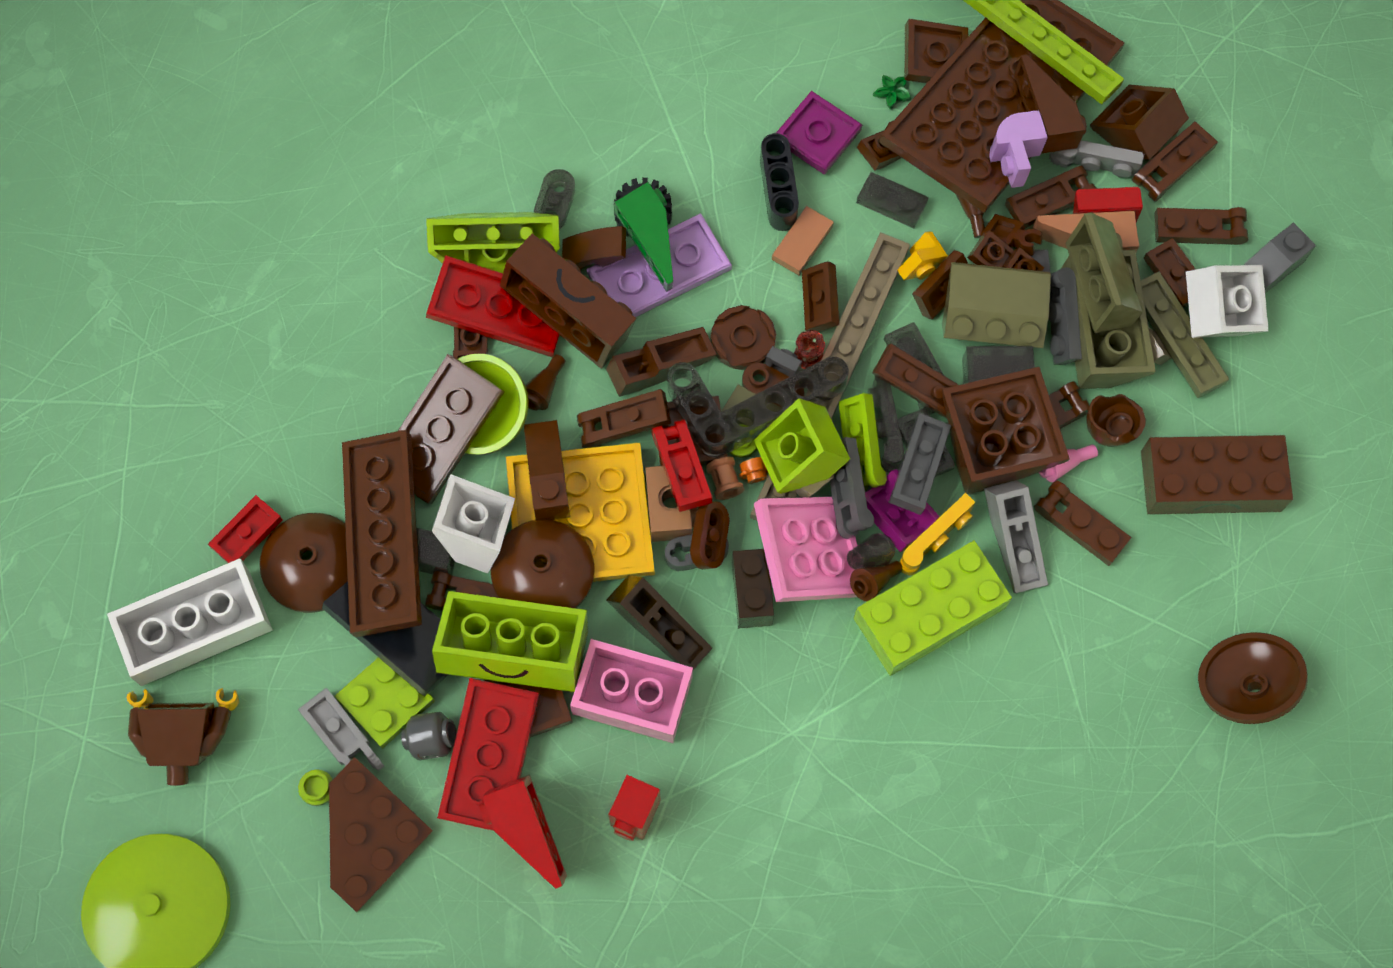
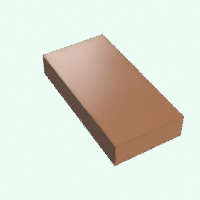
[772,206,834,276]

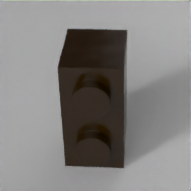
[732,549,774,629]

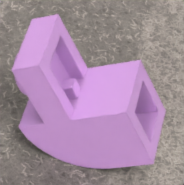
[989,110,1048,188]

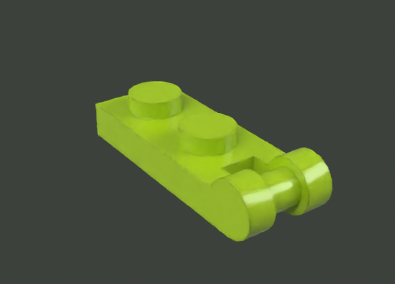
[839,393,887,491]

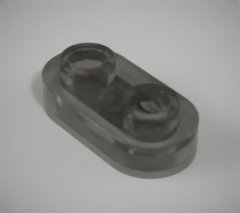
[534,169,575,229]

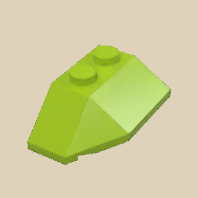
[426,212,560,273]

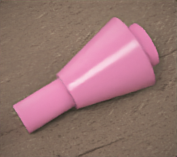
[1039,444,1098,482]

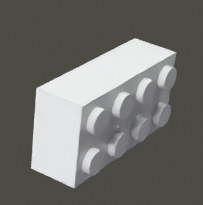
[107,558,273,686]

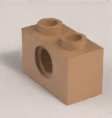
[645,466,697,542]

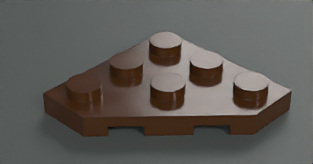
[329,757,433,912]

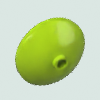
[458,354,528,455]

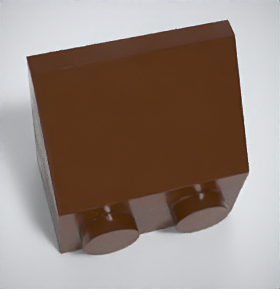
[1090,84,1189,160]

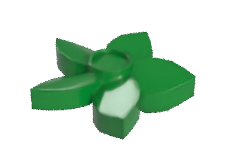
[873,75,911,110]

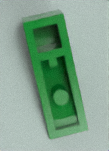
[614,182,673,292]

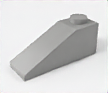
[984,480,1048,593]

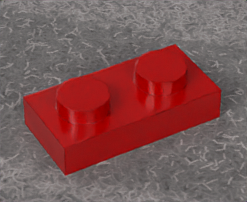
[208,495,283,563]

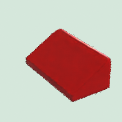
[1073,187,1143,223]

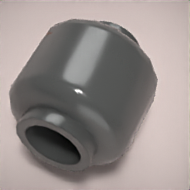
[401,712,457,760]

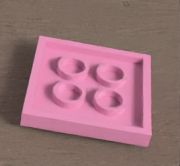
[754,497,863,602]

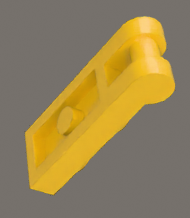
[900,493,975,576]

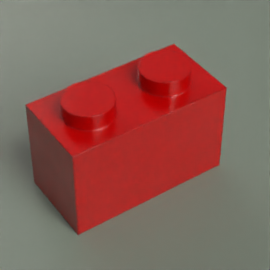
[608,775,661,841]

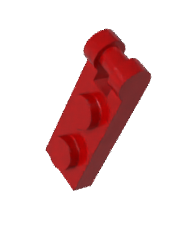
[651,419,712,512]

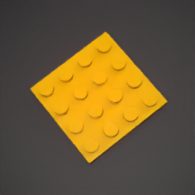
[506,443,655,582]

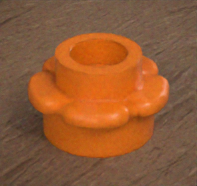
[739,457,768,484]

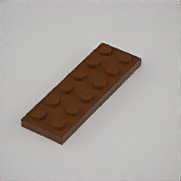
[342,429,422,637]

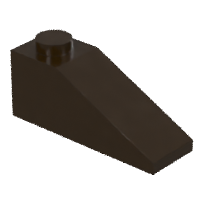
[606,575,712,670]

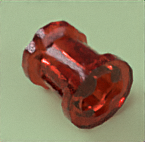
[794,330,826,370]

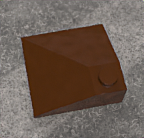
[942,367,1070,494]

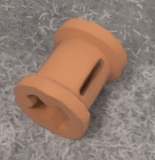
[706,456,745,500]

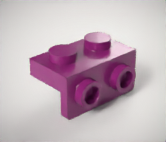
[865,469,939,553]

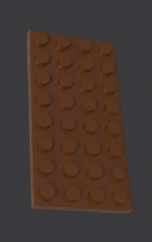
[879,0,1125,213]

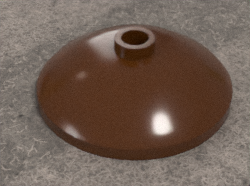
[260,513,348,613]
[491,519,595,608]
[1198,632,1308,724]

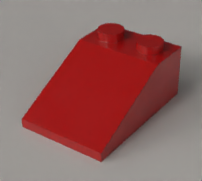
[479,774,567,889]

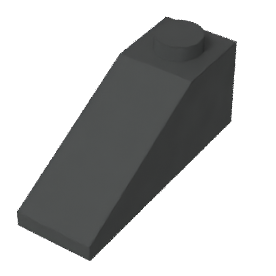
[1244,222,1316,293]

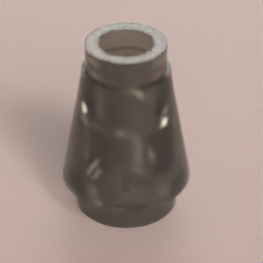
[847,533,895,569]

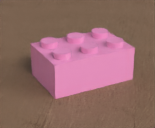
[570,639,693,743]

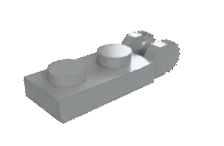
[1049,140,1144,177]
[298,688,384,771]

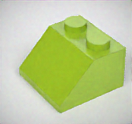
[754,398,850,494]

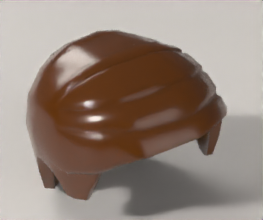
[1086,394,1146,447]

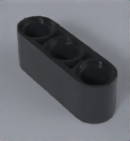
[760,133,799,231]

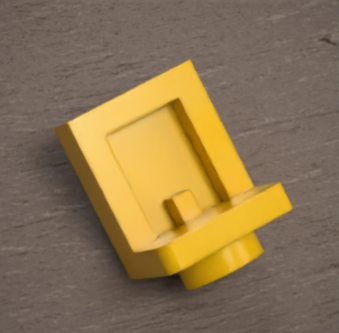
[897,231,948,280]

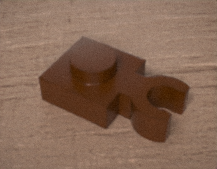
[980,214,1043,256]

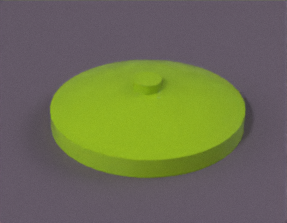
[81,834,230,968]

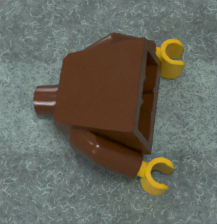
[126,688,239,786]

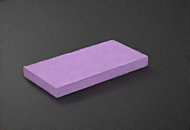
[587,213,732,317]

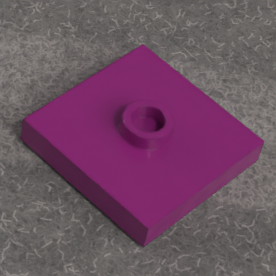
[776,91,863,175]

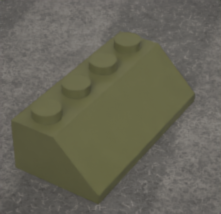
[1061,250,1156,389]

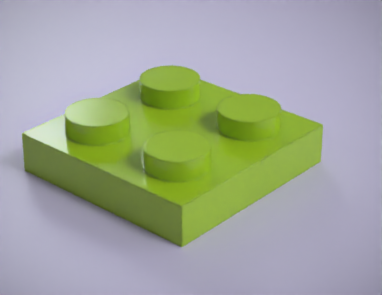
[335,657,435,749]

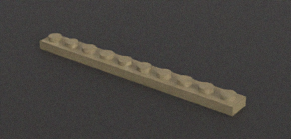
[750,232,910,521]

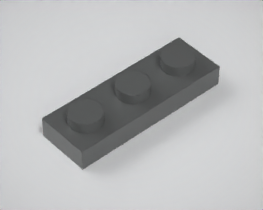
[889,413,951,515]

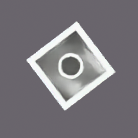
[1186,265,1268,338]

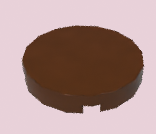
[710,305,776,370]

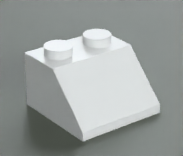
[432,474,515,573]

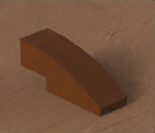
[606,327,717,397]

